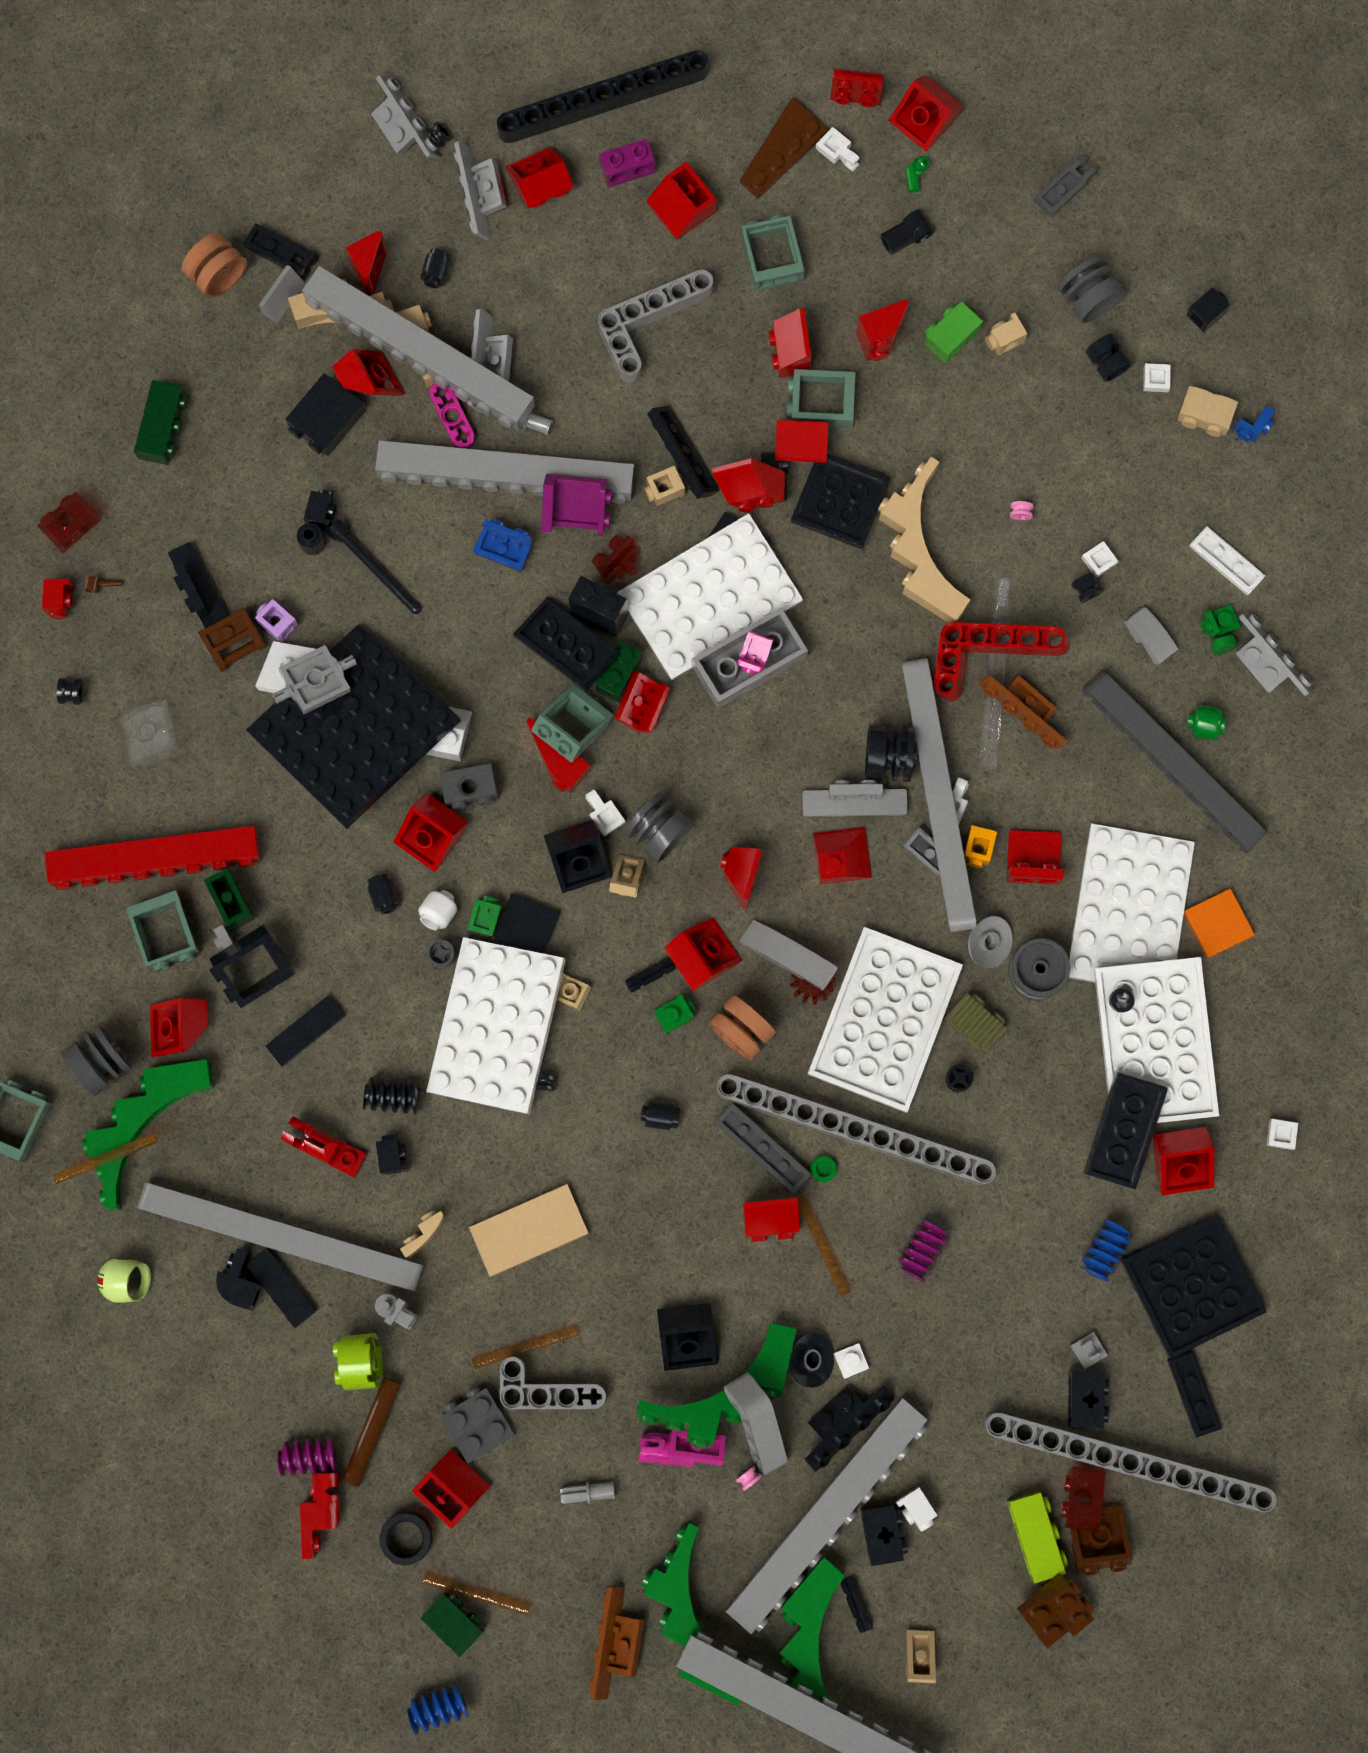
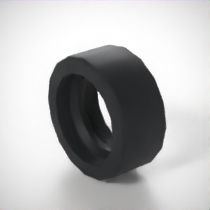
[379,1511,433,1566]

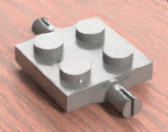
[272,645,357,714]

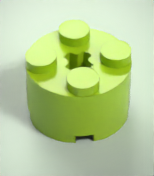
[333,1333,383,1391]

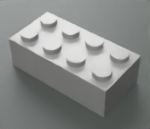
[692,607,808,709]

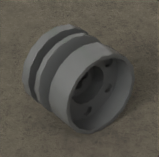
[1057,255,1126,324]
[624,792,693,863]
[61,1024,132,1096]

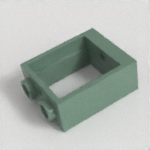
[741,215,804,291]
[787,369,855,429]
[531,684,614,763]
[126,890,200,972]
[0,1080,52,1163]

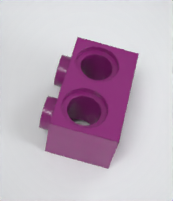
[599,139,655,188]

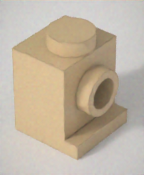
[985,313,1027,356]
[644,466,685,506]

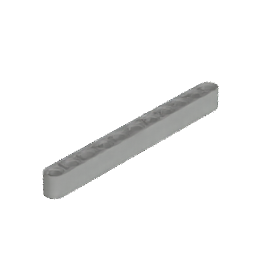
[902,658,977,933]
[717,1074,996,1185]
[137,1182,423,1291]
[984,1413,1277,1512]

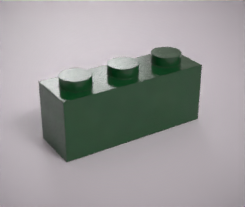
[134,380,188,465]

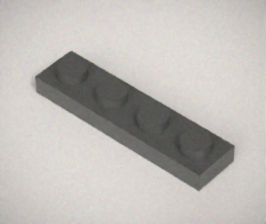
[714,1103,812,1195]

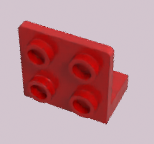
[830,69,883,107]
[1007,830,1064,885]

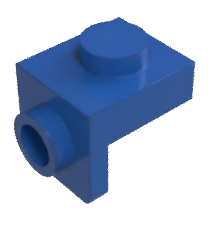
[1233,405,1275,443]

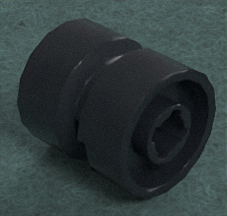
[1085,333,1132,382]

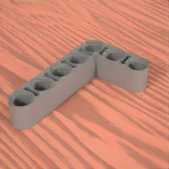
[598,270,713,383]

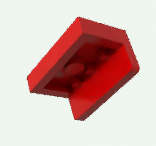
[614,672,670,733]

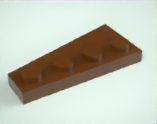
[740,97,828,199]

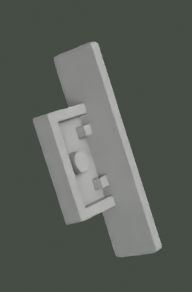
[371,75,442,160]
[454,141,507,240]
[467,308,513,413]
[1235,612,1314,696]
[802,780,907,817]

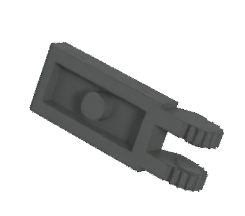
[1034,155,1099,218]

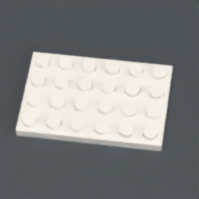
[617,513,803,681]
[1069,823,1195,983]
[807,927,963,1113]
[426,937,566,1115]
[1094,957,1219,1123]

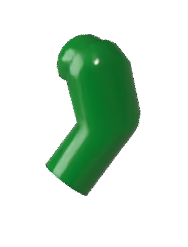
[905,156,930,193]

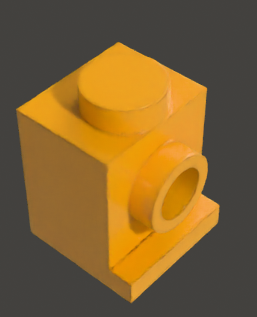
[964,825,997,868]

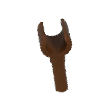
[84,576,122,594]

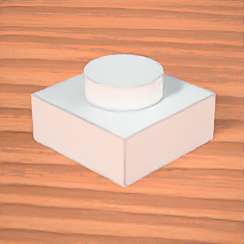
[1143,363,1171,392]
[1081,541,1119,577]
[1266,1119,1298,1150]
[834,1343,869,1379]

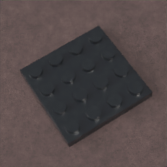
[1121,1214,1267,1359]

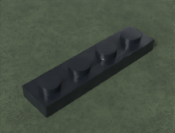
[647,406,719,499]

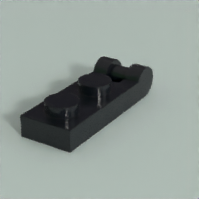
[243,223,317,280]

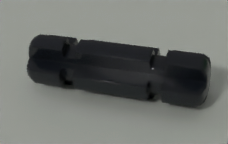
[625,957,675,992]
[841,1578,873,1633]

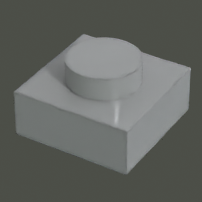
[213,925,234,951]

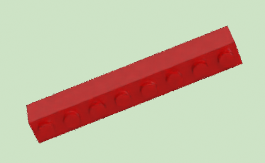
[45,826,261,890]

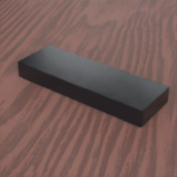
[265,996,345,1067]
[246,1248,317,1328]
[1167,1351,1222,1438]

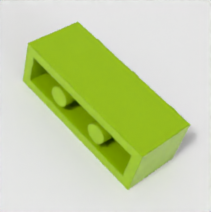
[1007,1492,1068,1583]

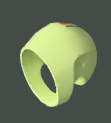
[97,1259,151,1303]

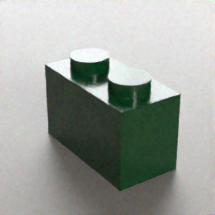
[595,640,643,703]
[204,868,255,931]
[420,1592,484,1658]

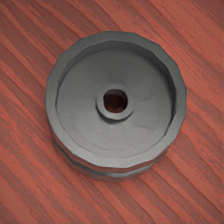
[1008,938,1071,1001]

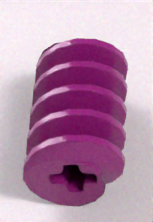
[898,1220,950,1283]
[278,1437,336,1477]

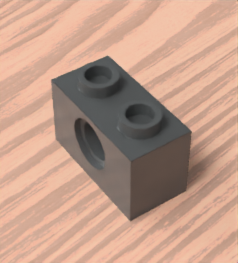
[440,763,498,811]

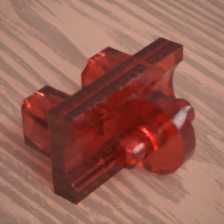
[592,535,640,585]

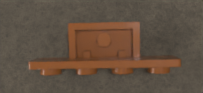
[978,675,1067,749]
[590,1586,645,1700]

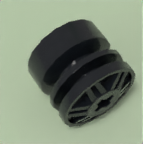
[865,724,917,782]

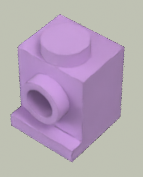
[255,599,298,643]

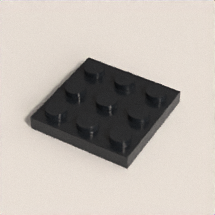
[791,454,890,549]

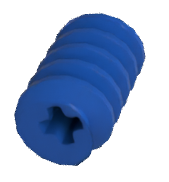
[1080,1220,1132,1282]
[407,1684,469,1735]

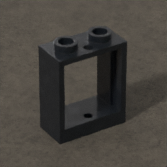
[209,924,295,1008]

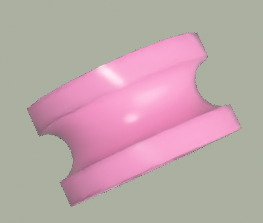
[1010,501,1034,520]
[736,1465,762,1491]

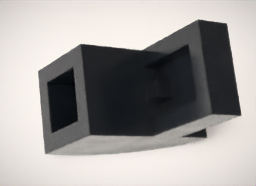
[216,1248,262,1311]

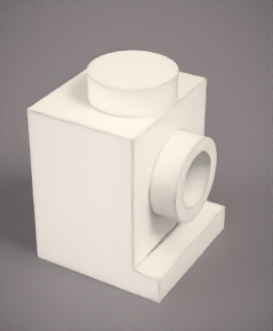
[895,1486,937,1532]

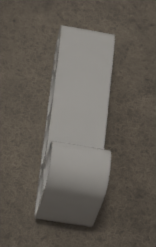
[500,1357,607,1409]
[724,1372,788,1476]

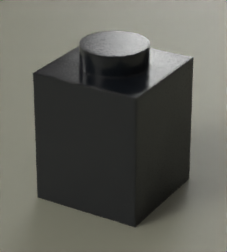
[1187,287,1230,333]

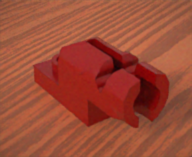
[280,1116,367,1178]
[300,1472,341,1559]

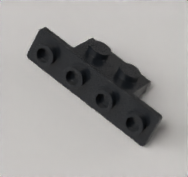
[168,542,227,628]
[805,1385,895,1472]

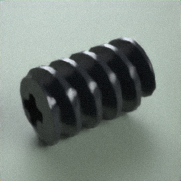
[363,1077,420,1115]

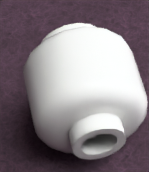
[418,890,458,930]

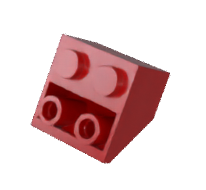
[646,161,717,240]
[411,1449,491,1529]

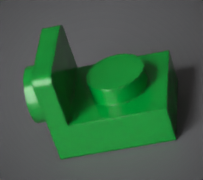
[1200,605,1241,640]
[467,895,503,936]
[653,994,696,1035]

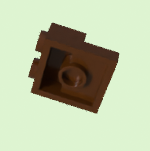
[1067,1505,1133,1576]
[1017,1574,1095,1649]

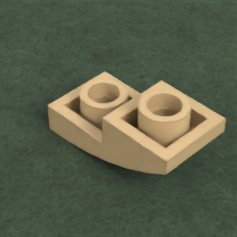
[556,973,591,1011]
[400,1210,445,1259]

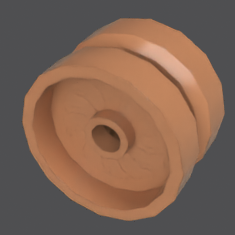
[181,232,248,299]
[708,995,776,1061]

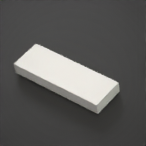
[1189,526,1266,596]

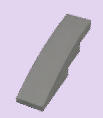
[739,920,838,991]

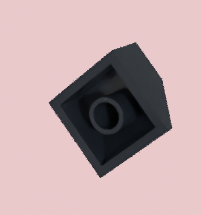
[543,819,612,893]
[657,1303,718,1371]

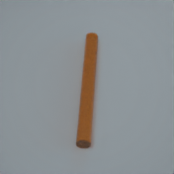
[53,1133,158,1184]
[797,1194,850,1296]
[472,1326,578,1369]
[422,1573,530,1616]

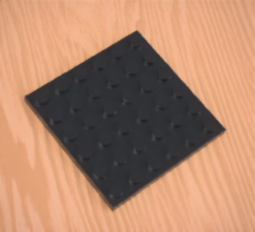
[246,624,461,829]

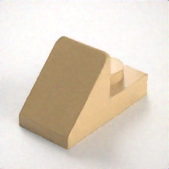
[609,854,645,897]
[905,1630,936,1683]

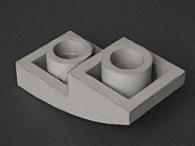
[1124,607,1178,664]

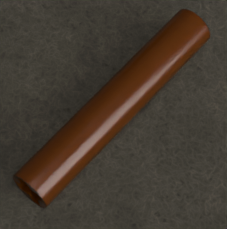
[342,1377,401,1487]

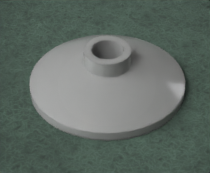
[968,916,1013,968]

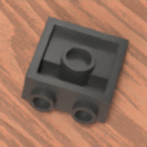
[439,1386,515,1464]

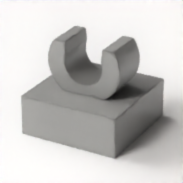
[1070,1332,1108,1369]

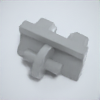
[375,1294,419,1330]

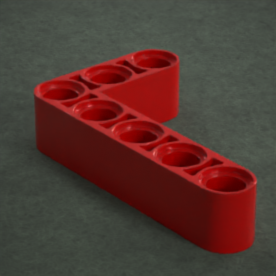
[934,622,1070,702]

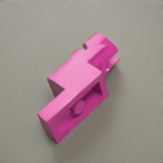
[638,1430,726,1468]

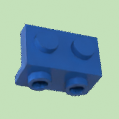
[473,519,533,572]

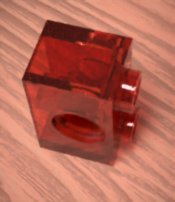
[37,492,101,554]
[1061,1466,1106,1533]

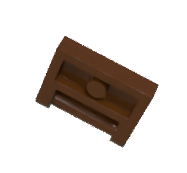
[198,607,266,672]

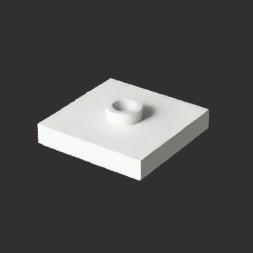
[255,641,316,693]

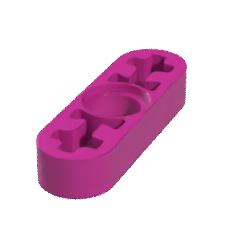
[430,384,475,449]

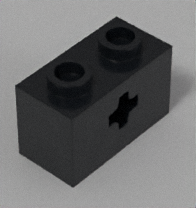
[1068,1371,1109,1428]
[860,1504,908,1566]

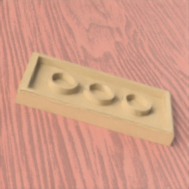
[469,1184,589,1277]

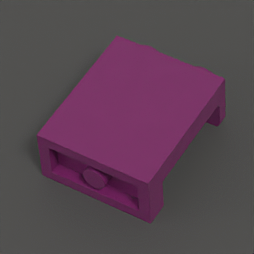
[541,474,612,536]

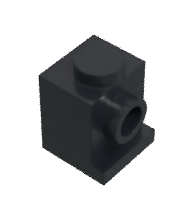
[303,489,336,531]
[376,1134,409,1175]

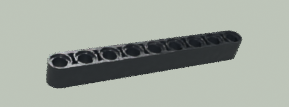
[497,50,708,143]

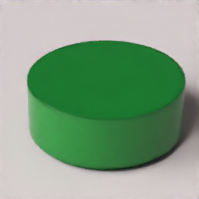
[1211,634,1238,656]
[810,1156,837,1183]

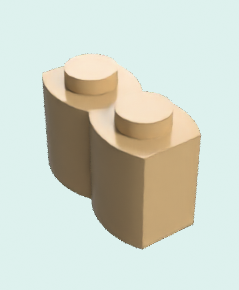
[1177,386,1238,437]

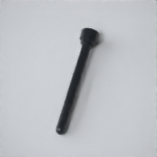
[327,519,421,614]

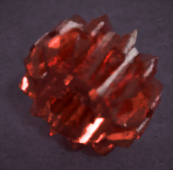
[790,973,835,1005]

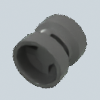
[427,939,456,969]

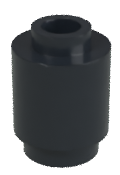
[420,248,451,289]
[296,523,325,555]
[367,874,400,915]
[640,1101,680,1130]

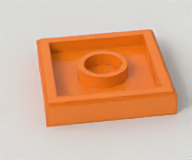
[1184,889,1255,959]

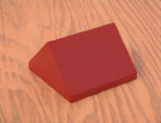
[346,231,387,296]
[775,420,828,463]

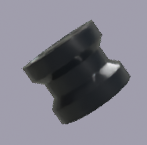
[1071,572,1104,603]
[57,678,83,705]
[945,1064,974,1093]

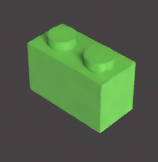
[924,301,983,364]

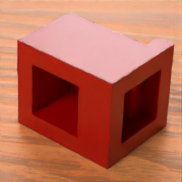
[42,579,74,619]

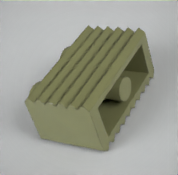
[944,993,1007,1054]

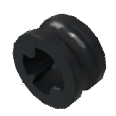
[427,122,452,148]
[1109,989,1135,1013]
[536,1074,557,1091]

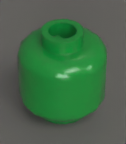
[1187,705,1226,741]

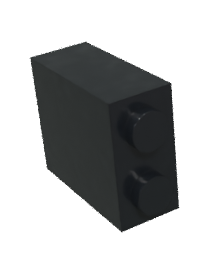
[285,373,366,456]
[568,575,628,637]

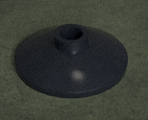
[789,1333,834,1388]

